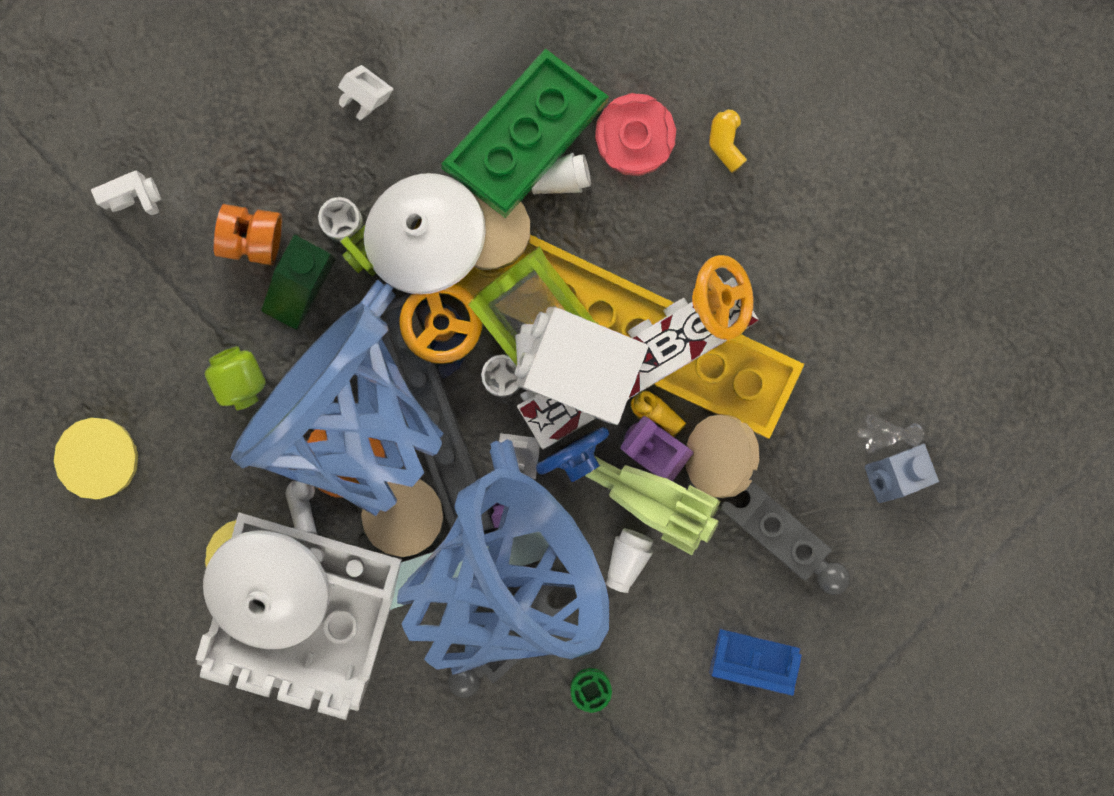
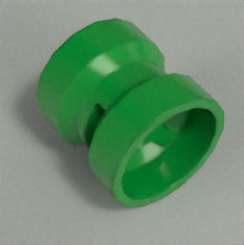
[570,667,612,713]

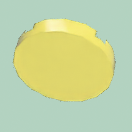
[54,418,138,499]

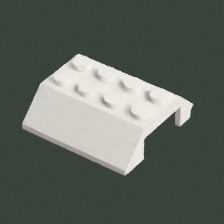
[195,513,402,720]

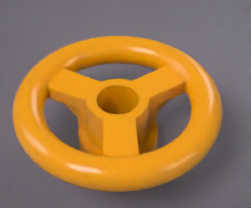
[692,255,753,340]
[399,284,482,364]

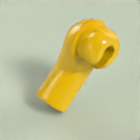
[709,110,747,173]
[631,391,687,437]

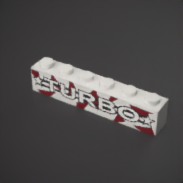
[517,277,759,450]

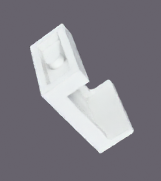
[515,307,649,425]

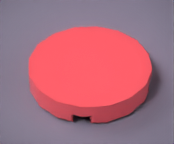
[595,93,676,176]

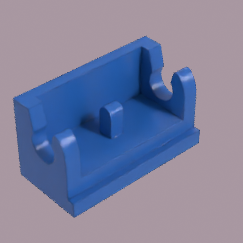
[709,629,802,696]

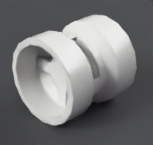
[318,197,363,243]
[481,355,520,398]

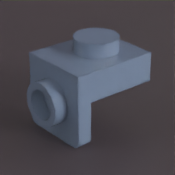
[865,443,939,503]

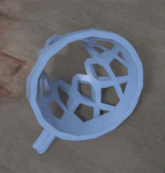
[230,280,444,516]
[397,439,609,675]

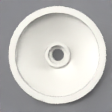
[364,173,486,294]
[203,531,329,649]

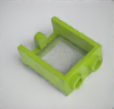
[468,246,599,366]

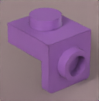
[620,416,694,481]

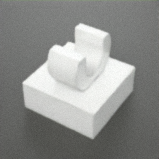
[338,65,393,120]
[499,433,540,479]

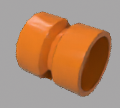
[214,204,282,266]

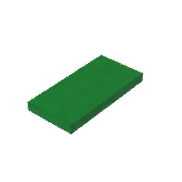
[441,48,609,219]

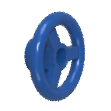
[536,427,609,483]

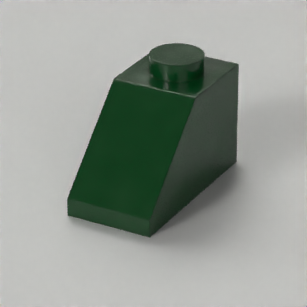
[261,234,336,331]

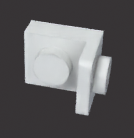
[91,170,161,215]

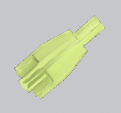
[585,456,720,555]

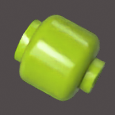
[204,346,266,411]

